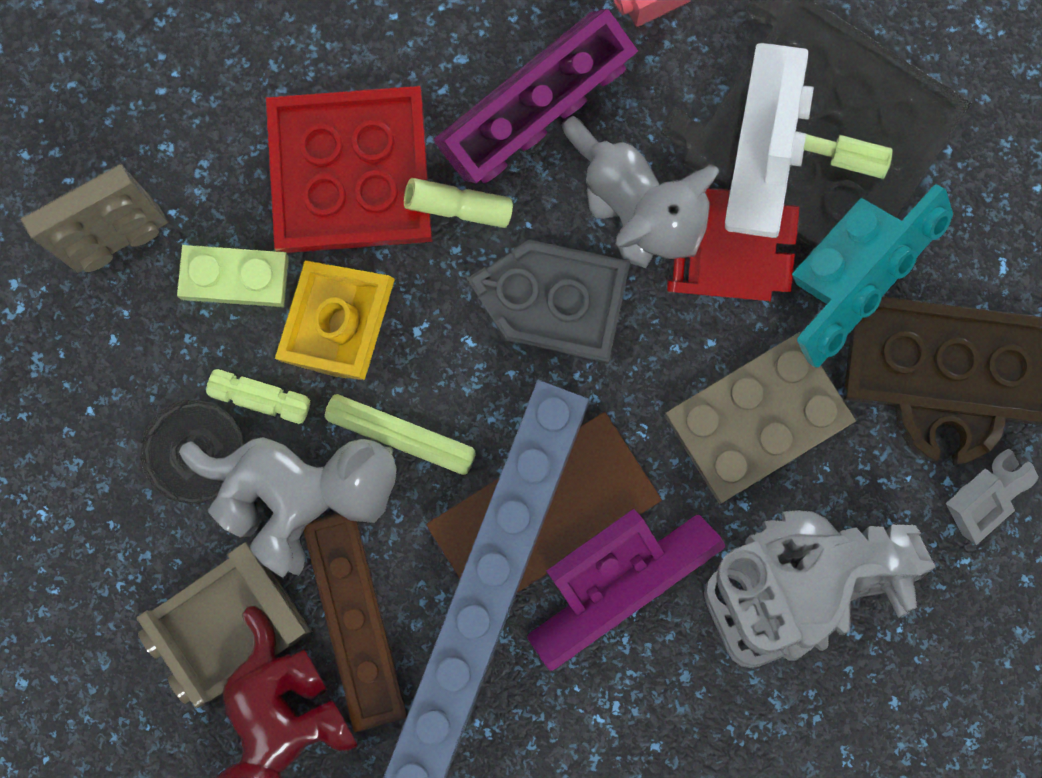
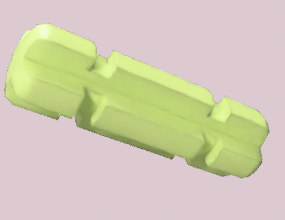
[206,369,310,424]

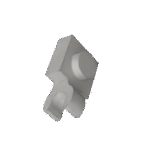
[946,449,1038,545]

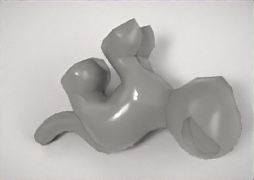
[561,115,719,268]
[179,437,397,577]

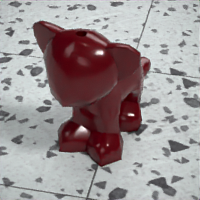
[215,605,358,778]

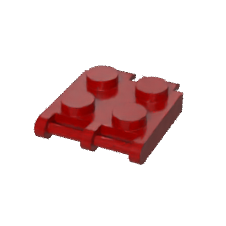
[667,188,800,301]

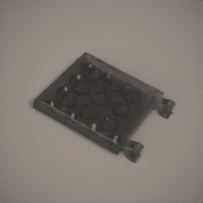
[661,0,972,248]

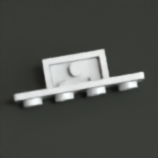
[725,43,814,238]

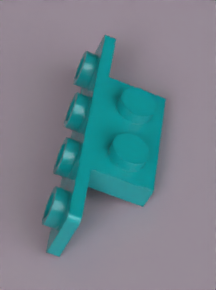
[792,184,953,368]

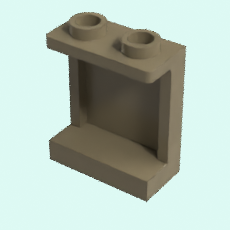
[137,542,313,708]

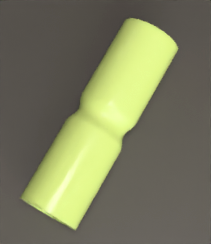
[404,178,513,228]

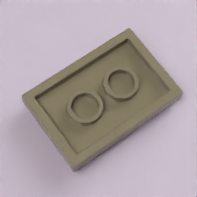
[21,164,168,273]
[664,332,856,505]

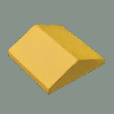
[275,260,395,380]

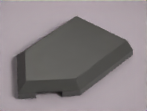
[467,240,631,363]

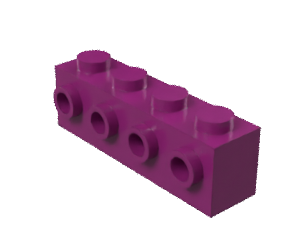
[433,8,638,184]

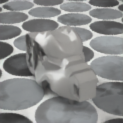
[704,510,935,668]

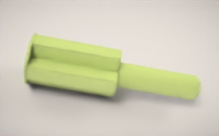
[799,132,893,179]

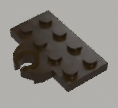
[843,297,1042,466]

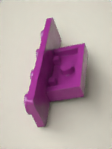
[527,509,725,671]

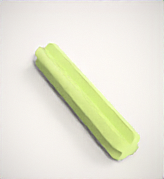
[325,394,475,475]

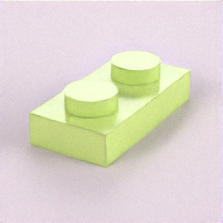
[177,245,289,307]

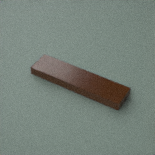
[304,513,408,732]

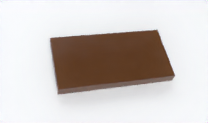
[426,411,662,593]

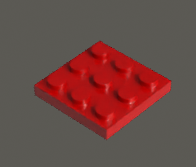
[266,86,432,253]

